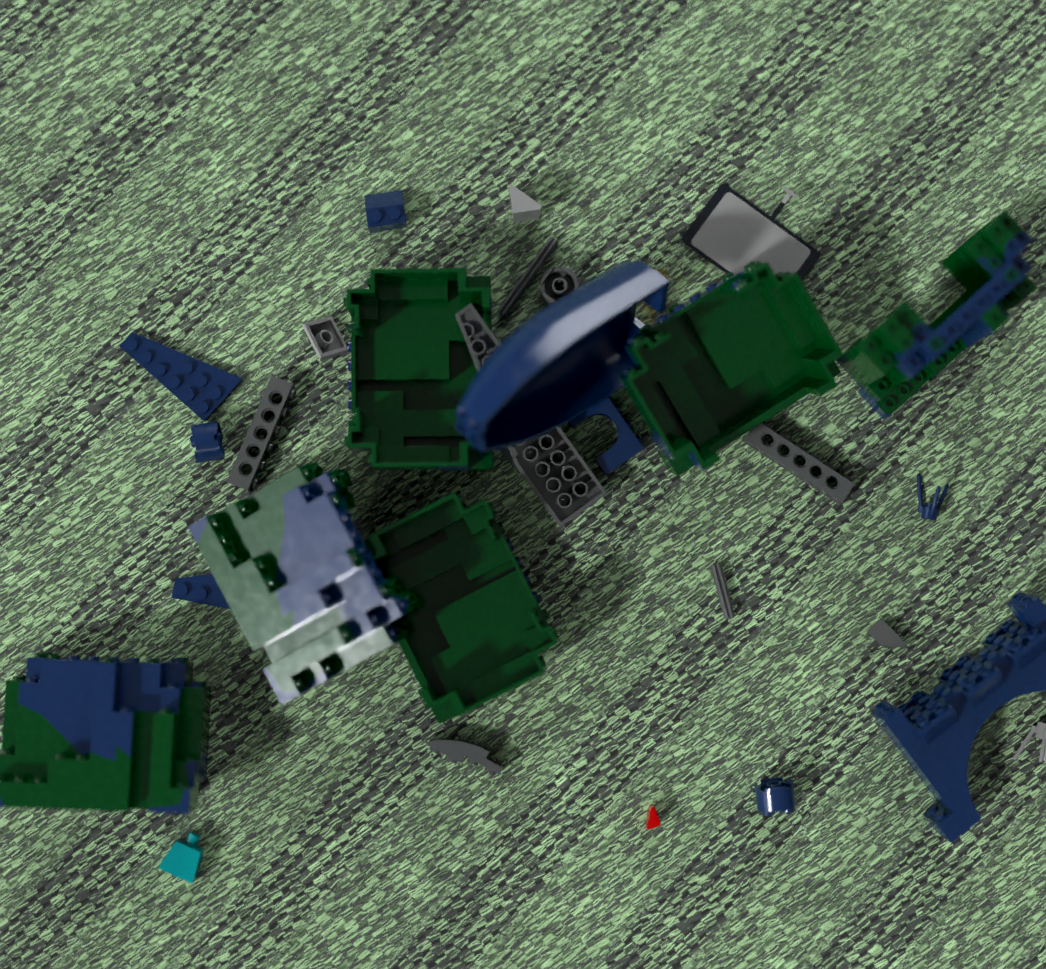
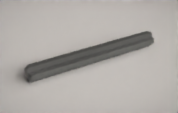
[498,237,558,317]

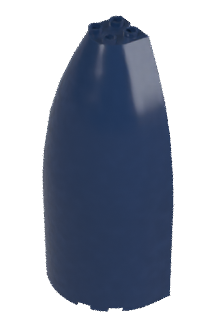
[455,260,669,452]

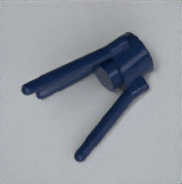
[917,474,949,520]

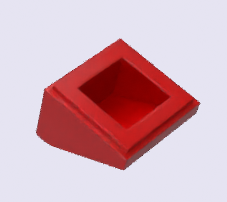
[645,804,661,830]

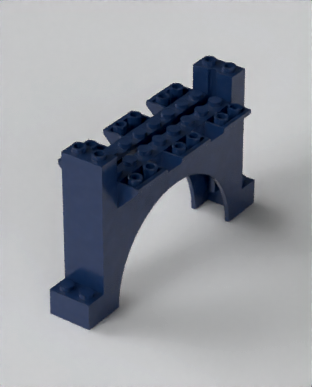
[871,592,1046,843]

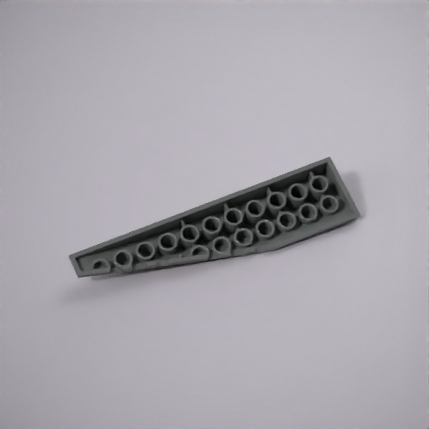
[455,303,607,527]

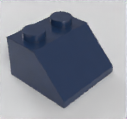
[365,190,408,233]

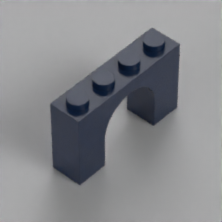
[568,396,644,476]

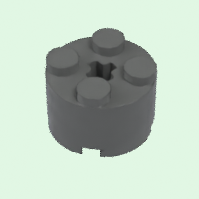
[540,267,579,305]

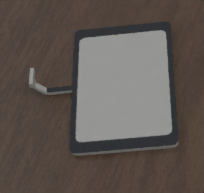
[681,184,820,281]

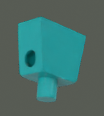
[158,832,204,883]

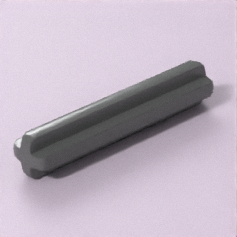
[711,563,735,619]

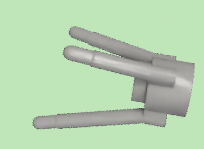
[1013,722,1046,762]

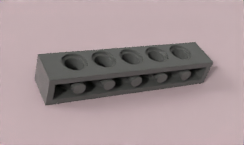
[226,375,296,492]
[742,421,854,504]

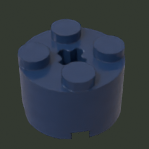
[190,421,225,463]
[754,777,796,816]

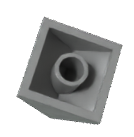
[509,184,542,223]
[302,316,348,363]

